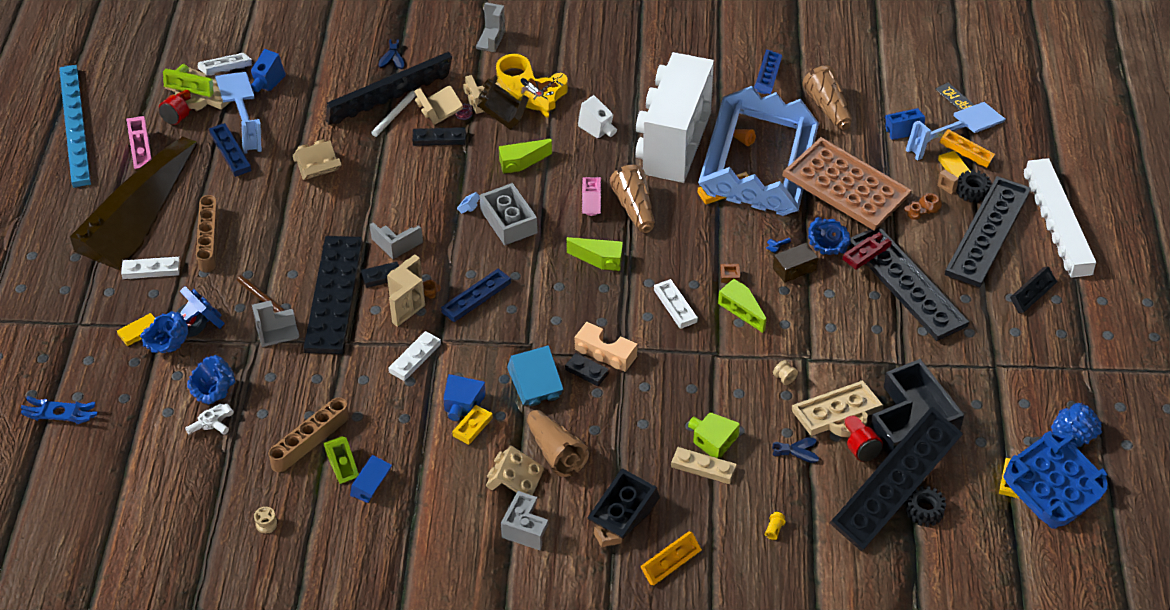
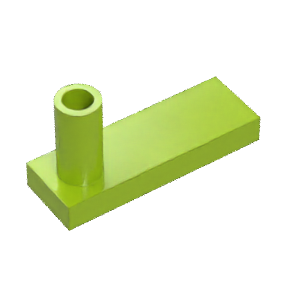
[163,64,214,97]

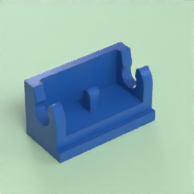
[885,108,925,140]
[350,455,392,503]

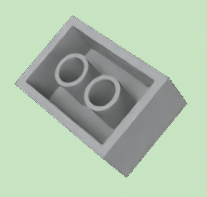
[480,183,538,245]

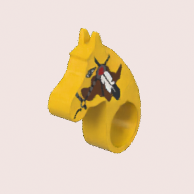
[496,54,568,118]

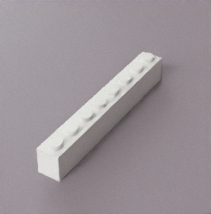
[1024,158,1096,278]

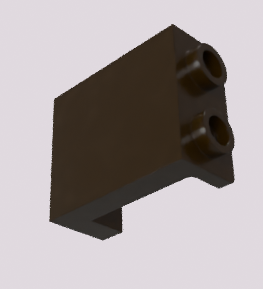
[477,75,529,130]

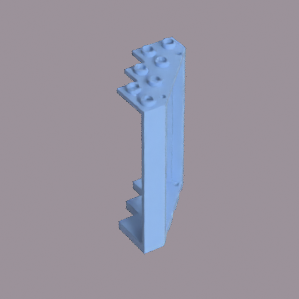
[698,86,819,216]

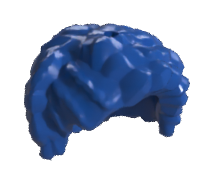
[808,217,851,255]
[140,311,188,353]
[187,355,235,404]
[1051,403,1102,448]

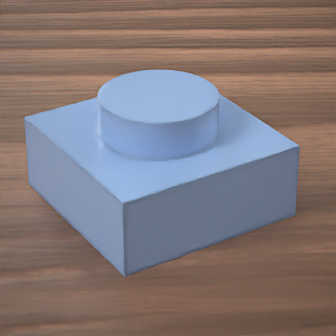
[457,192,480,214]

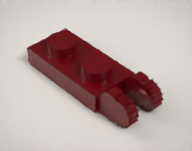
[842,232,892,270]

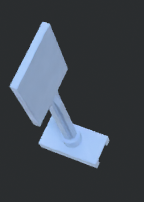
[215,72,261,154]
[906,102,1005,160]

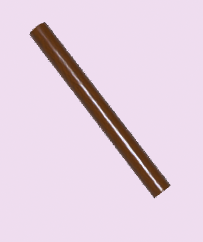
[237,275,285,313]

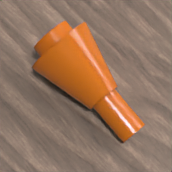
[733,129,756,146]

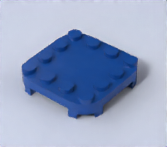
[1003,431,1108,529]

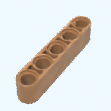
[196,195,219,273]
[268,397,349,472]

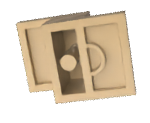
[292,139,341,180]
[387,255,425,327]

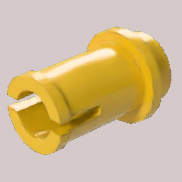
[765,512,786,540]

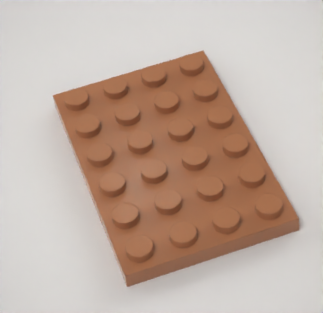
[782,137,912,231]

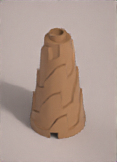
[802,65,852,130]
[610,165,655,233]
[527,410,589,477]

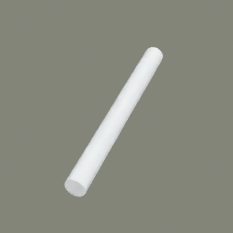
[372,90,416,137]

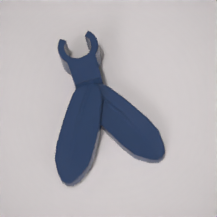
[379,39,404,69]
[772,438,819,463]

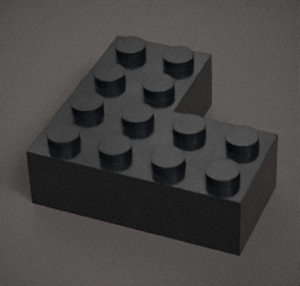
[870,359,964,454]

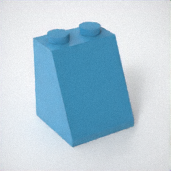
[507,346,563,406]

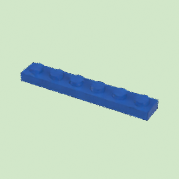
[754,49,782,94]

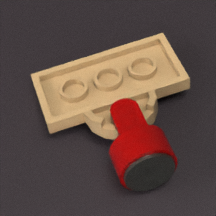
[159,67,230,125]
[792,381,883,462]

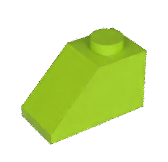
[323,436,359,484]

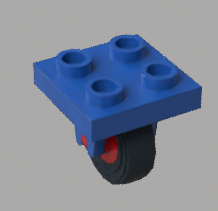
[176,286,225,337]

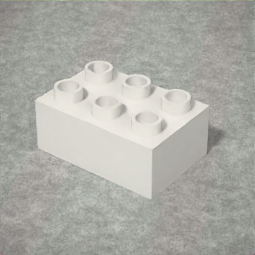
[635,52,714,183]

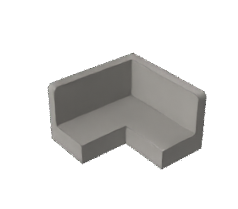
[476,2,505,53]
[370,223,423,259]
[252,300,299,347]
[501,491,549,550]

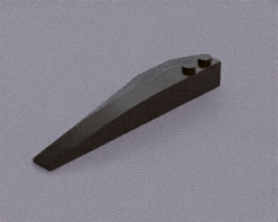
[70,136,197,270]

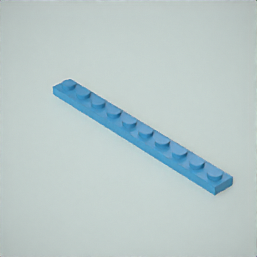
[59,65,91,188]

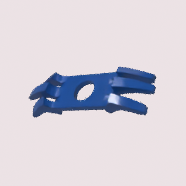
[21,396,97,424]

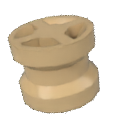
[773,360,798,385]
[254,507,277,534]

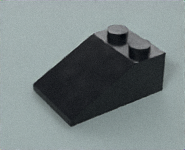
[587,468,660,539]

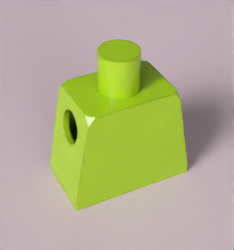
[688,413,740,459]

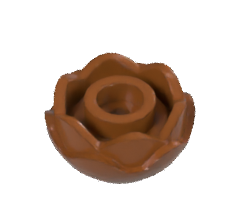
[919,193,942,214]

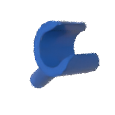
[766,238,791,253]

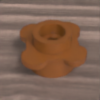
[904,202,926,220]
[423,280,441,299]

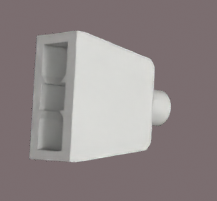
[578,95,617,138]

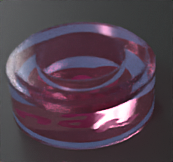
[455,103,472,120]

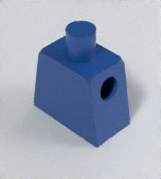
[251,49,286,92]
[444,374,486,421]

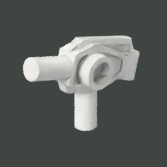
[185,404,234,434]

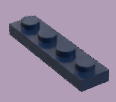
[209,123,252,177]
[441,268,511,322]

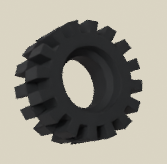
[956,170,991,203]
[906,486,946,527]

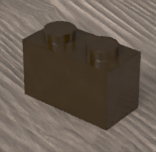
[773,243,818,283]

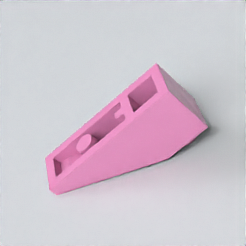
[126,116,152,170]
[582,177,601,216]

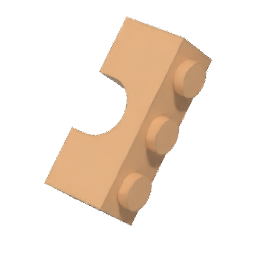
[575,322,637,372]

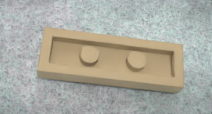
[671,447,736,484]

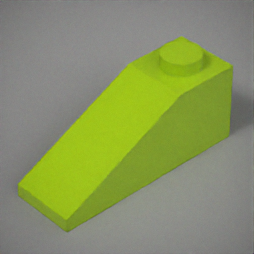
[499,139,552,174]
[567,237,623,271]
[718,279,766,333]

